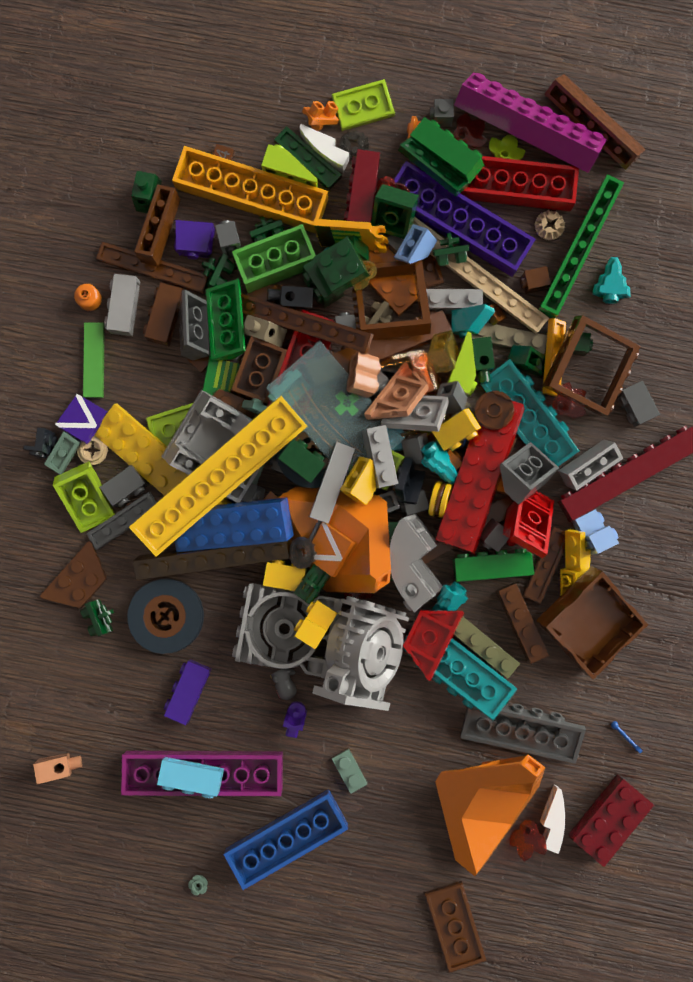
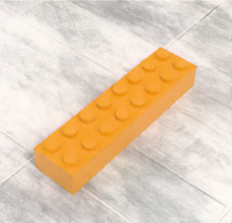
[172,146,328,233]

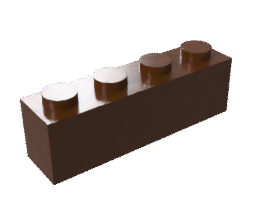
[134,184,181,266]
[496,583,549,664]

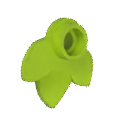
[489,135,525,160]

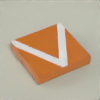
[304,522,355,577]

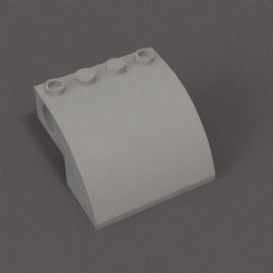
[161,390,262,503]
[390,514,443,612]

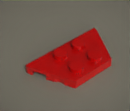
[403,610,465,681]

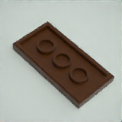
[424,881,486,973]

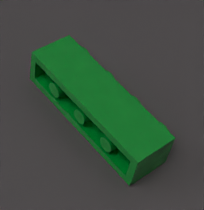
[410,117,484,184]
[453,548,534,582]

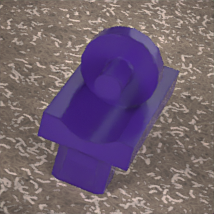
[283,702,307,738]

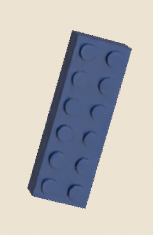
[175,497,294,552]
[223,789,348,890]

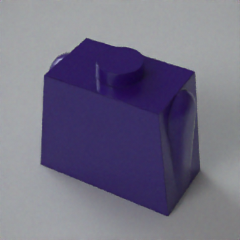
[174,220,216,259]

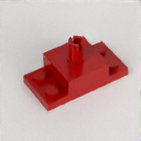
[503,491,554,559]

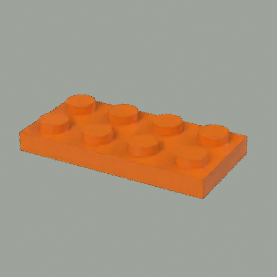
[365,243,418,317]

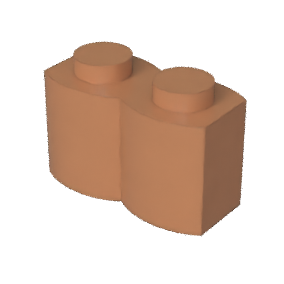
[347,351,381,398]

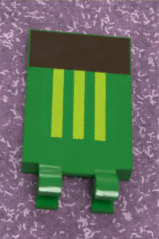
[202,354,243,395]

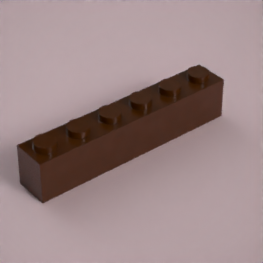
[544,74,646,170]

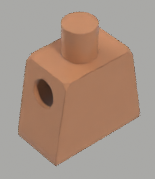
[33,753,83,784]

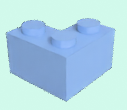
[571,509,619,555]

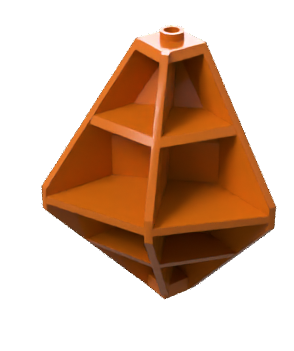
[278,487,391,593]
[435,755,546,876]

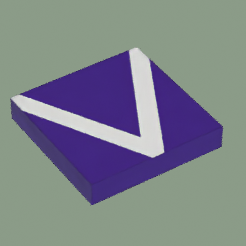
[55,394,108,445]

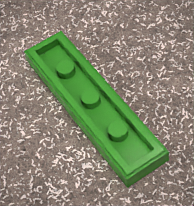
[83,323,105,398]

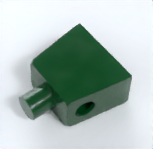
[131,171,162,214]
[472,336,495,384]

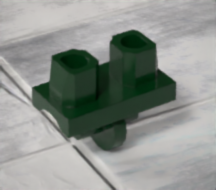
[250,215,284,243]
[432,233,469,266]
[201,253,235,288]
[294,564,331,605]
[80,599,114,636]

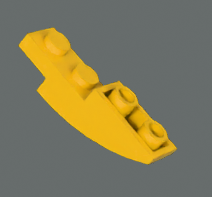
[560,529,591,595]

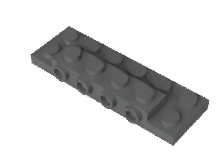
[460,703,586,764]

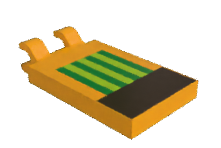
[313,219,389,253]

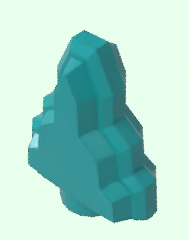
[592,257,631,304]
[421,440,458,484]
[432,581,468,611]

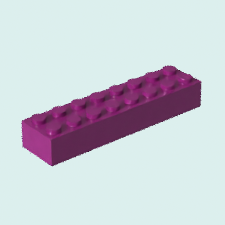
[454,72,607,173]
[121,751,283,796]

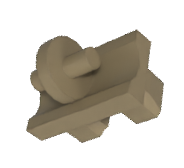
[365,301,393,324]

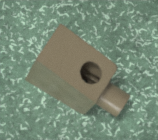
[244,315,287,347]

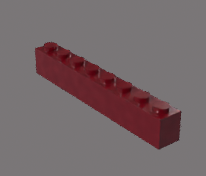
[557,425,693,522]

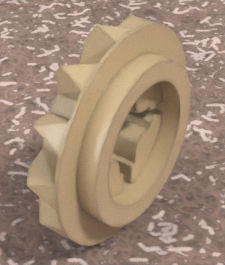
[535,210,565,240]
[77,435,108,466]

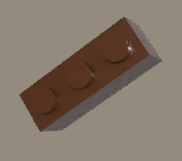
[143,282,183,346]

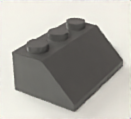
[179,290,211,361]
[500,442,559,505]

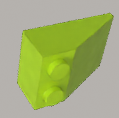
[261,144,318,188]
[447,332,477,397]
[53,461,115,533]

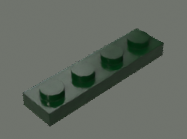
[274,126,342,190]
[398,137,469,197]

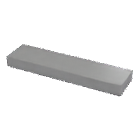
[309,442,355,524]

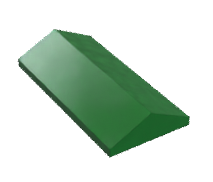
[206,279,246,361]

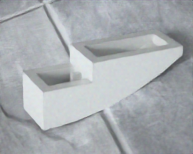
[300,124,349,173]
[540,785,565,854]

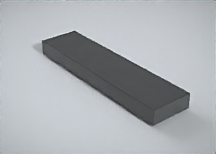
[87,492,157,550]

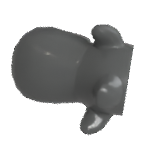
[270,669,297,700]

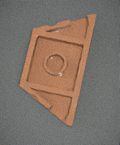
[364,362,429,420]

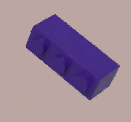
[164,660,212,725]

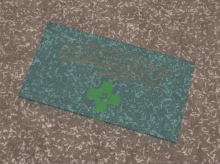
[266,341,404,479]

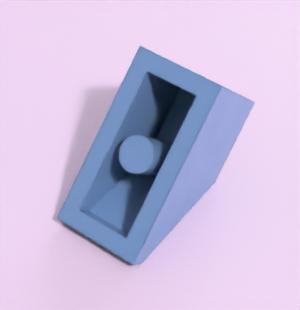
[394,224,437,264]

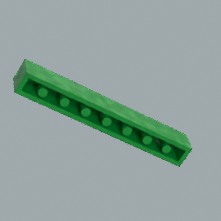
[538,174,624,319]

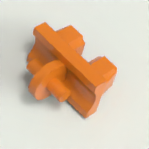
[302,101,339,131]

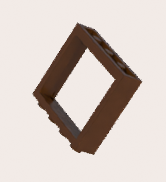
[352,260,431,340]
[542,315,641,416]

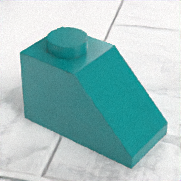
[452,304,495,338]

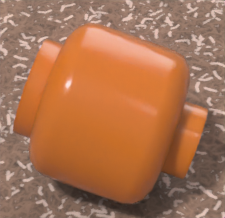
[74,284,102,311]

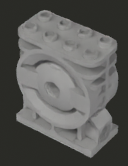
[232,583,342,678]
[312,596,409,711]

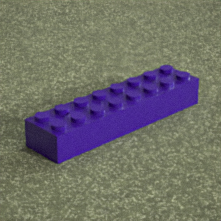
[390,161,536,277]

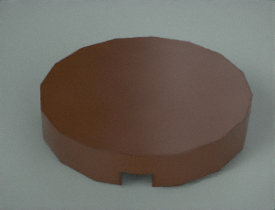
[474,391,514,430]

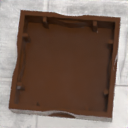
[536,566,648,680]

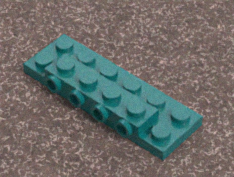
[481,359,580,466]
[403,634,517,721]

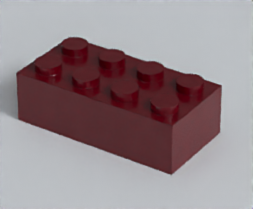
[344,149,380,223]
[568,774,654,867]

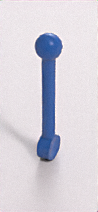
[611,721,642,754]

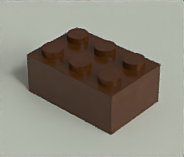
[230,336,287,406]

